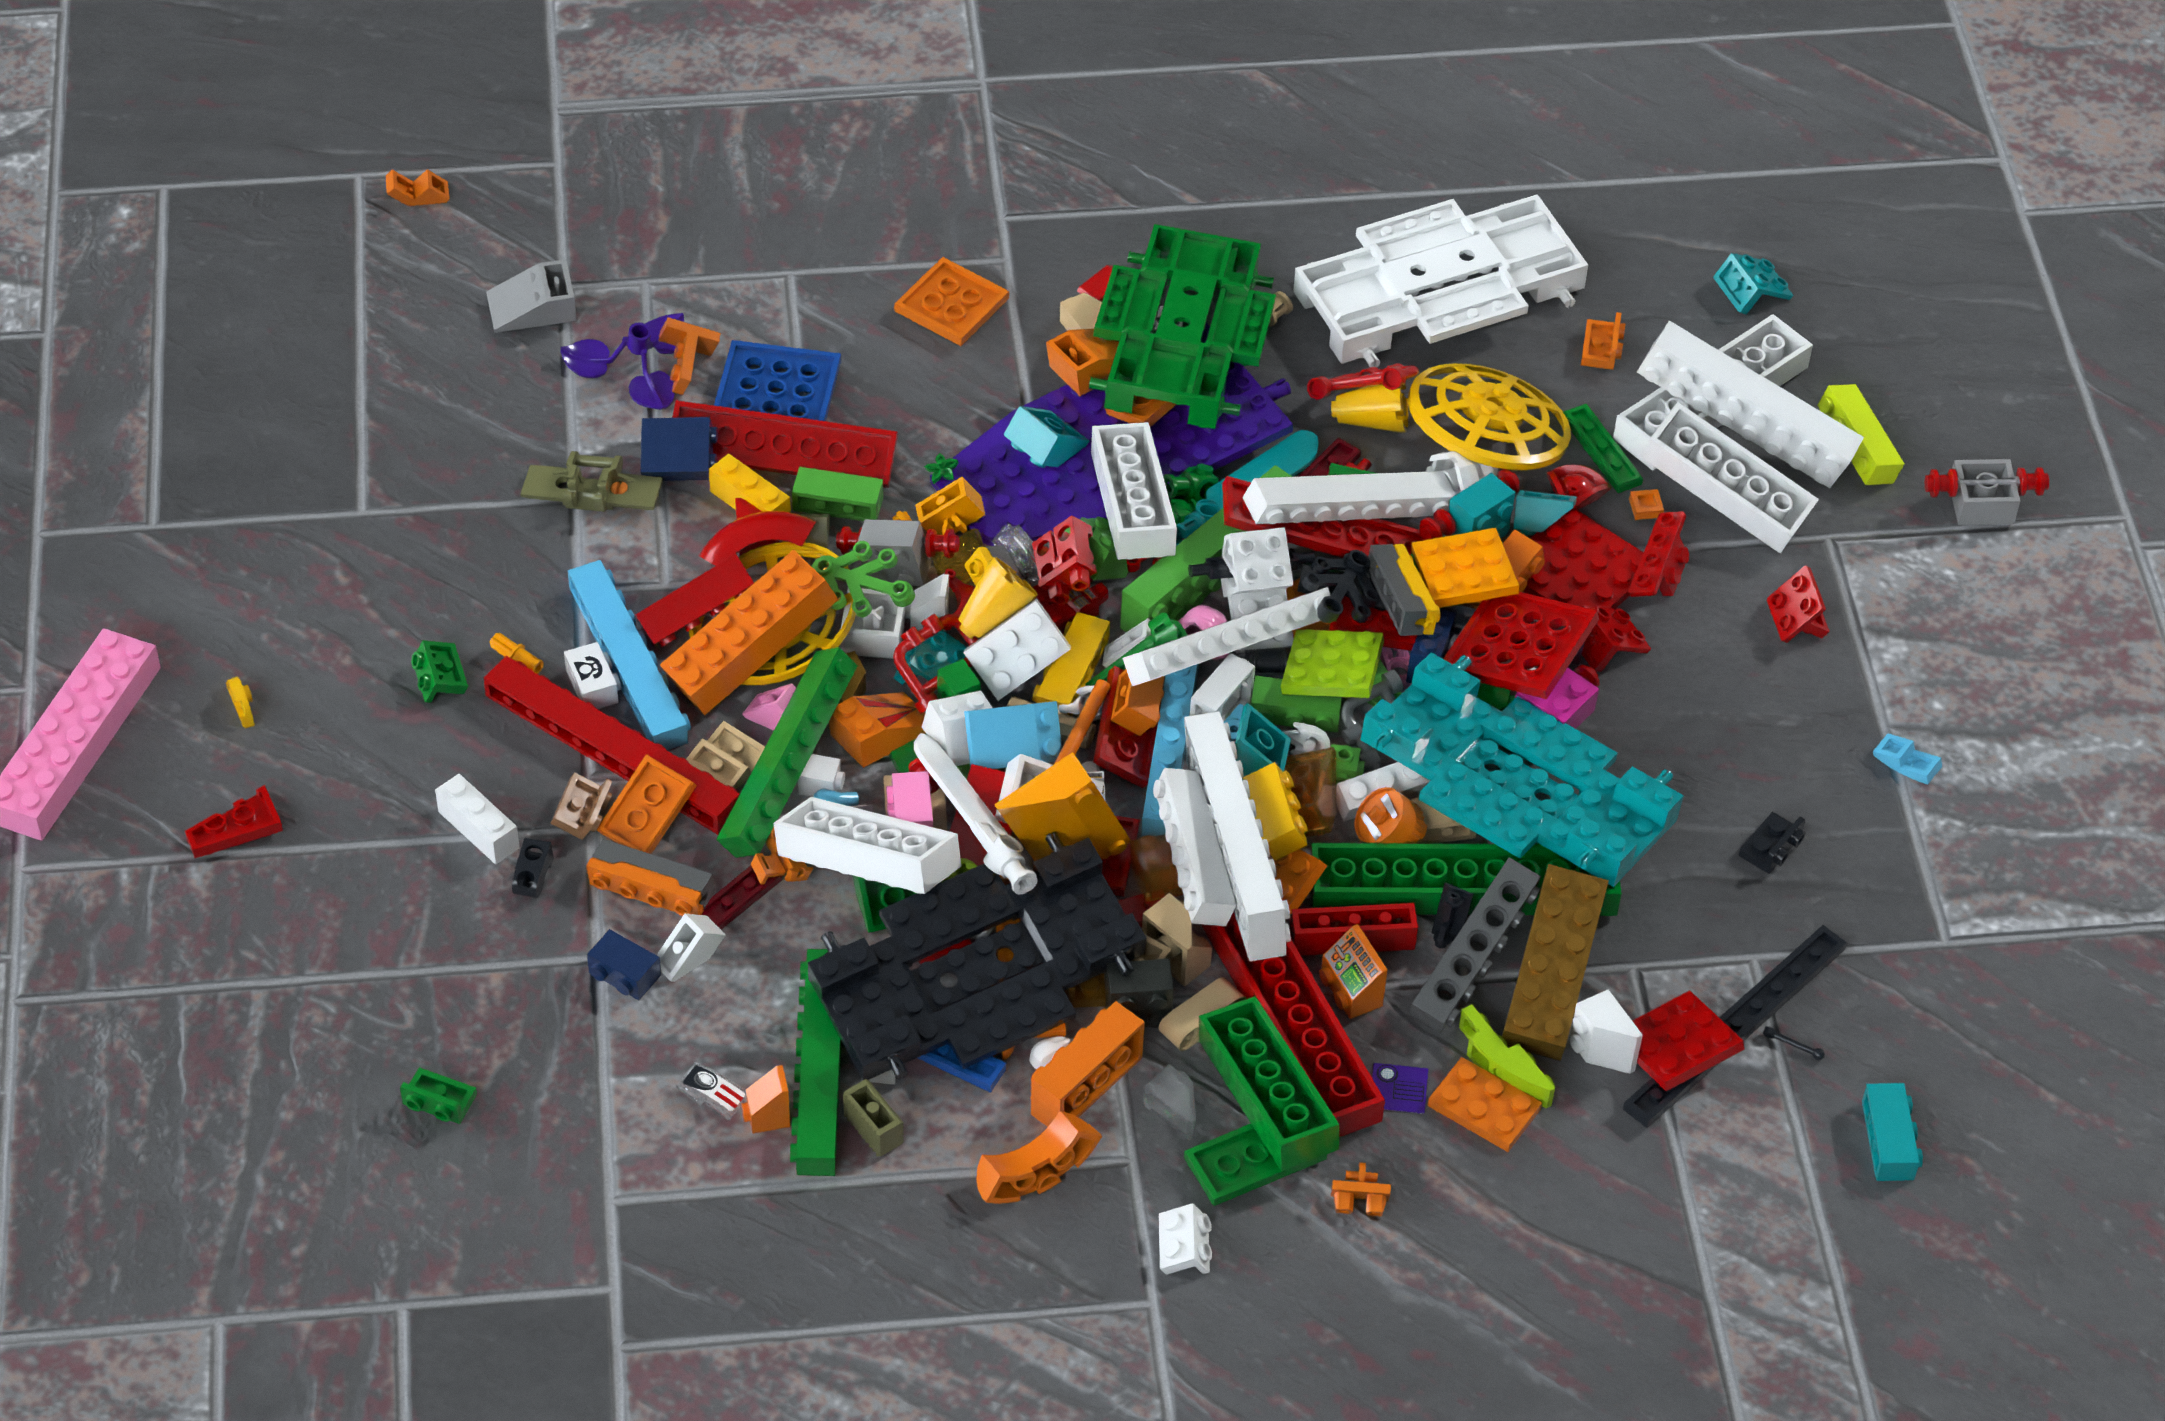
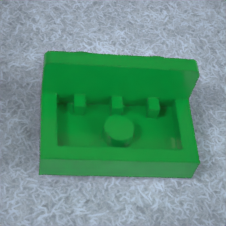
[400,1067,477,1124]

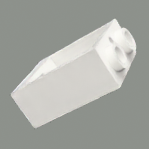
[1190,653,1255,722]

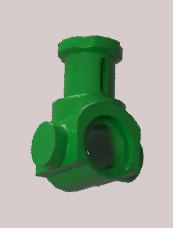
[1163,464,1219,502]

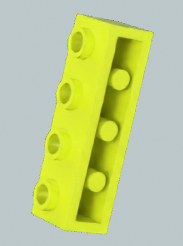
[1817,384,1905,485]

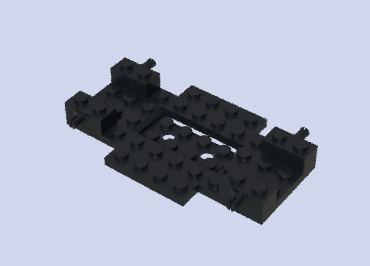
[808,832,1147,1080]

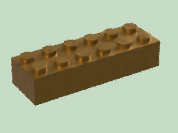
[1502,864,1609,1061]

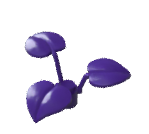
[560,313,684,410]

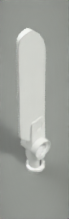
[914,733,1038,895]

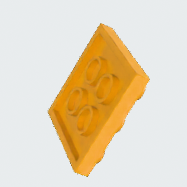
[1412,528,1519,608]

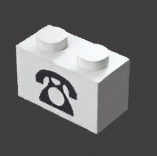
[564,642,621,709]

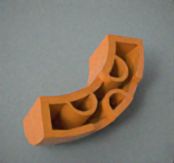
[976,1111,1102,1204]

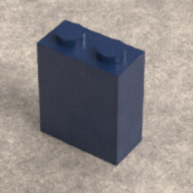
[640,417,718,481]

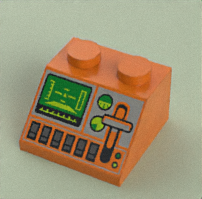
[1319,924,1388,1019]

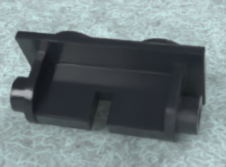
[1431,882,1474,948]

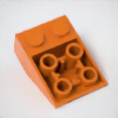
[1046,329,1119,396]

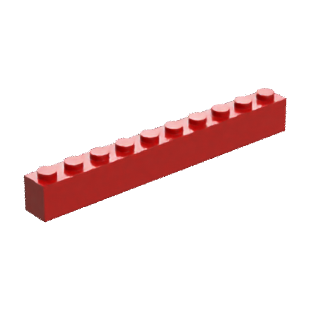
[483,656,740,835]

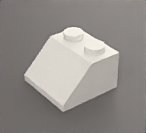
[922,691,992,766]
[1569,989,1643,1074]

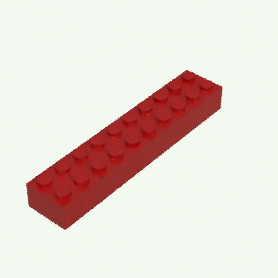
[1201,911,1385,1137]

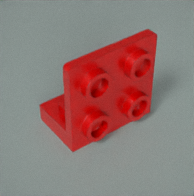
[1582,605,1651,672]

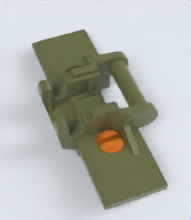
[520,451,663,512]

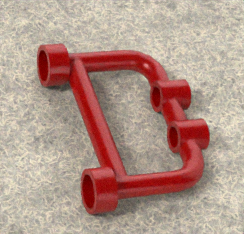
[1307,363,1419,400]
[893,613,978,715]

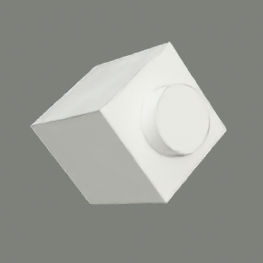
[798,754,845,797]

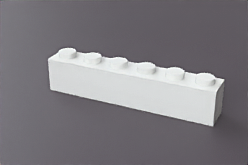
[1153,768,1236,926]

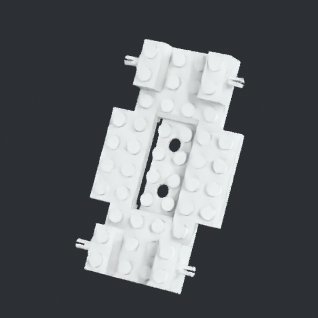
[1293,195,1588,367]

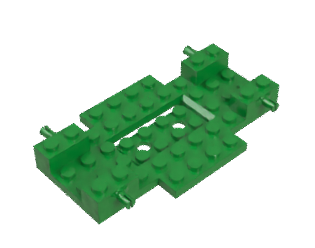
[1089,224,1276,429]

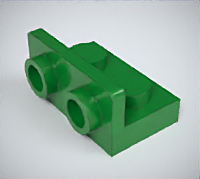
[411,640,468,703]

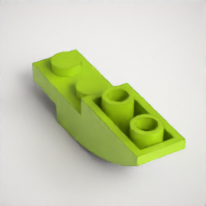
[1459,1004,1555,1108]

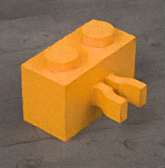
[915,477,985,535]

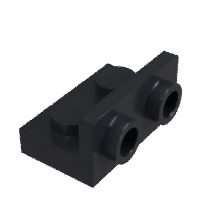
[1739,811,1806,874]

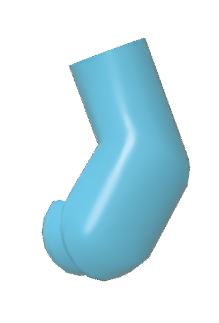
[814,789,859,806]

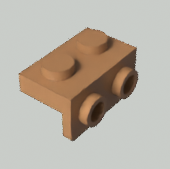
[550,772,612,840]

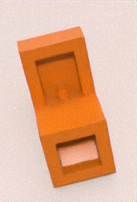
[385,169,449,206]

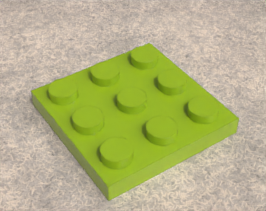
[1281,629,1384,698]

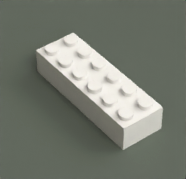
[1640,402,1819,553]
[1091,422,1177,560]
[773,797,961,894]

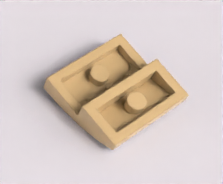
[686,721,765,789]

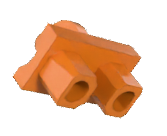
[1331,1162,1391,1217]

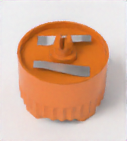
[1354,787,1428,844]

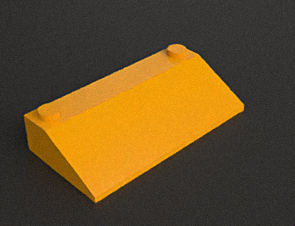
[995,752,1132,861]

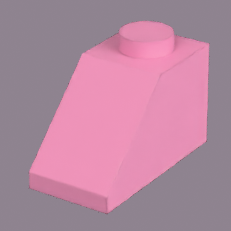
[742,683,796,731]

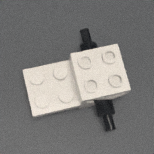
[1188,527,1315,654]

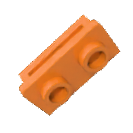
[1581,312,1626,370]

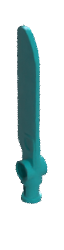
[1176,430,1319,546]

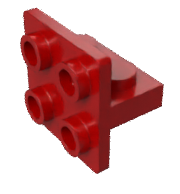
[1767,566,1830,643]

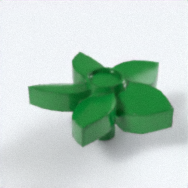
[924,453,959,484]

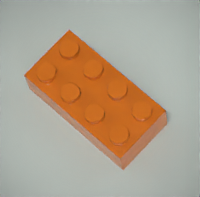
[1030,1001,1145,1127]

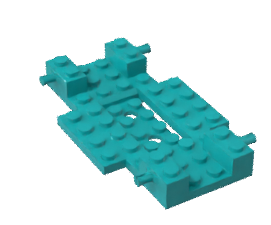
[1360,652,1684,887]

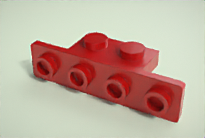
[1628,511,1689,597]

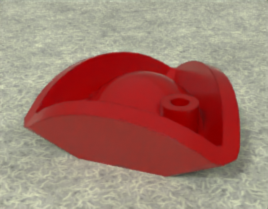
[1546,464,1612,510]

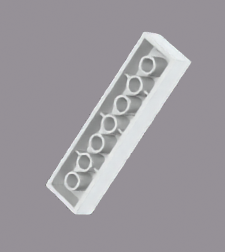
[1613,314,1813,471]
[1637,321,1864,488]

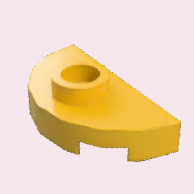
[226,676,255,728]

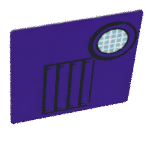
[1372,1063,1428,1114]

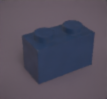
[587,929,661,1000]

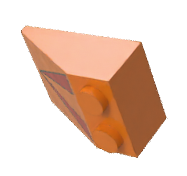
[829,692,925,768]

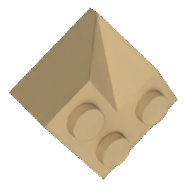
[1142,893,1212,986]

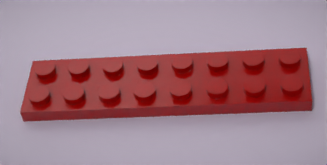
[672,400,898,488]
[1222,476,1423,558]

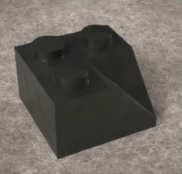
[1106,959,1174,1028]

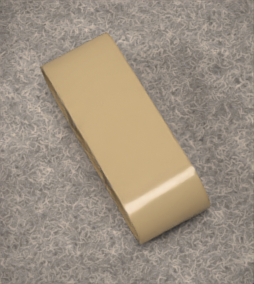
[1158,977,1246,1051]

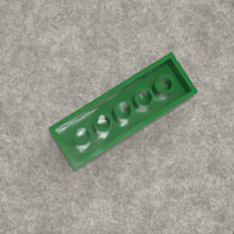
[1199,996,1339,1171]

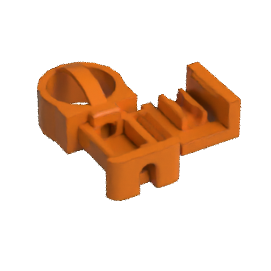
[751,827,813,884]

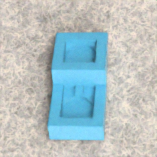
[1873,733,1942,785]

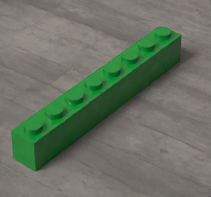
[716,647,858,858]
[790,949,842,1176]

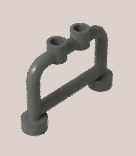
[1341,669,1404,772]

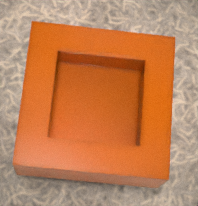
[1629,489,1664,520]

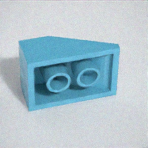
[964,701,1062,769]

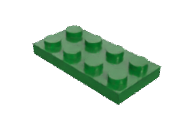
[1184,1124,1327,1206]

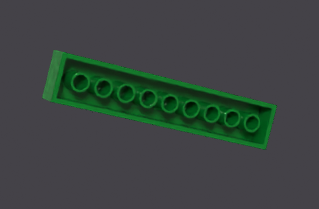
[1310,843,1622,916]

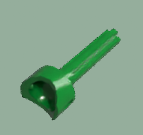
[1085,613,1188,686]

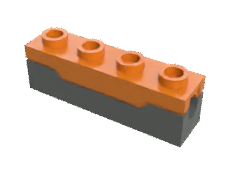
[586,839,716,916]

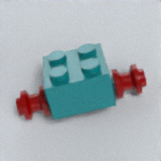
[1419,469,1520,540]

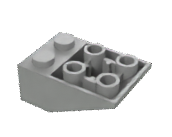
[486,259,577,333]

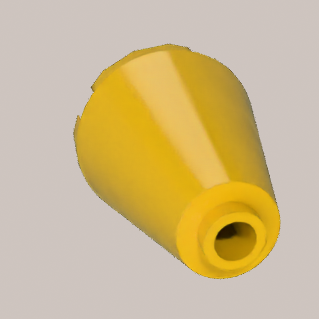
[1331,383,1409,433]
[958,557,1038,639]

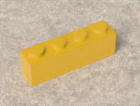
[1032,612,1110,716]

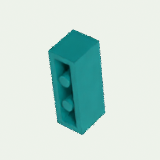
[1862,1083,1923,1181]

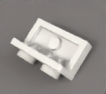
[1159,1203,1212,1275]

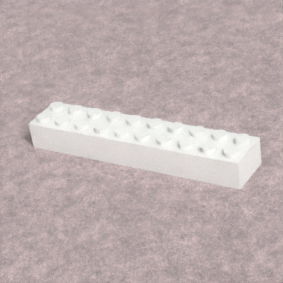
[1184,711,1291,962]

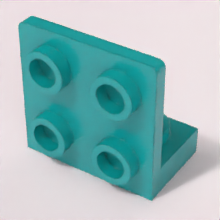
[1713,253,1793,314]
[893,630,971,685]

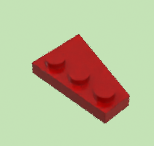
[185,785,283,859]

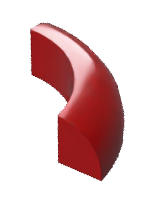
[698,511,816,566]

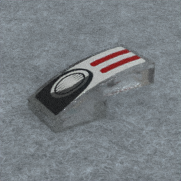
[676,1062,746,1121]

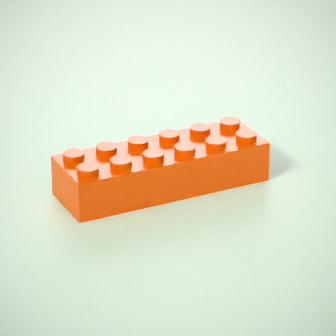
[660,549,839,715]

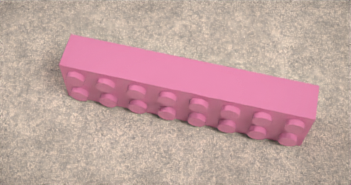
[0,628,161,841]

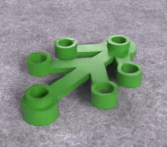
[812,541,915,618]

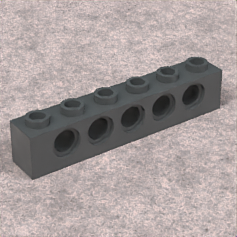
[1409,857,1541,1033]

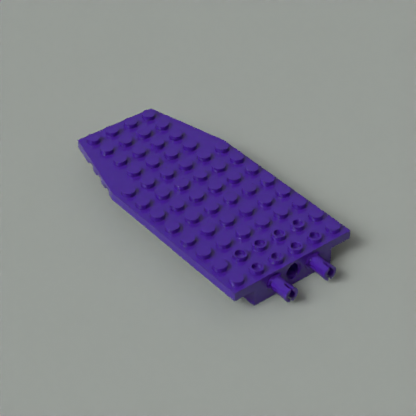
[930,322,1293,551]

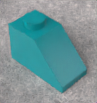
[1513,490,1577,535]

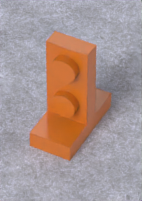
[658,317,721,395]

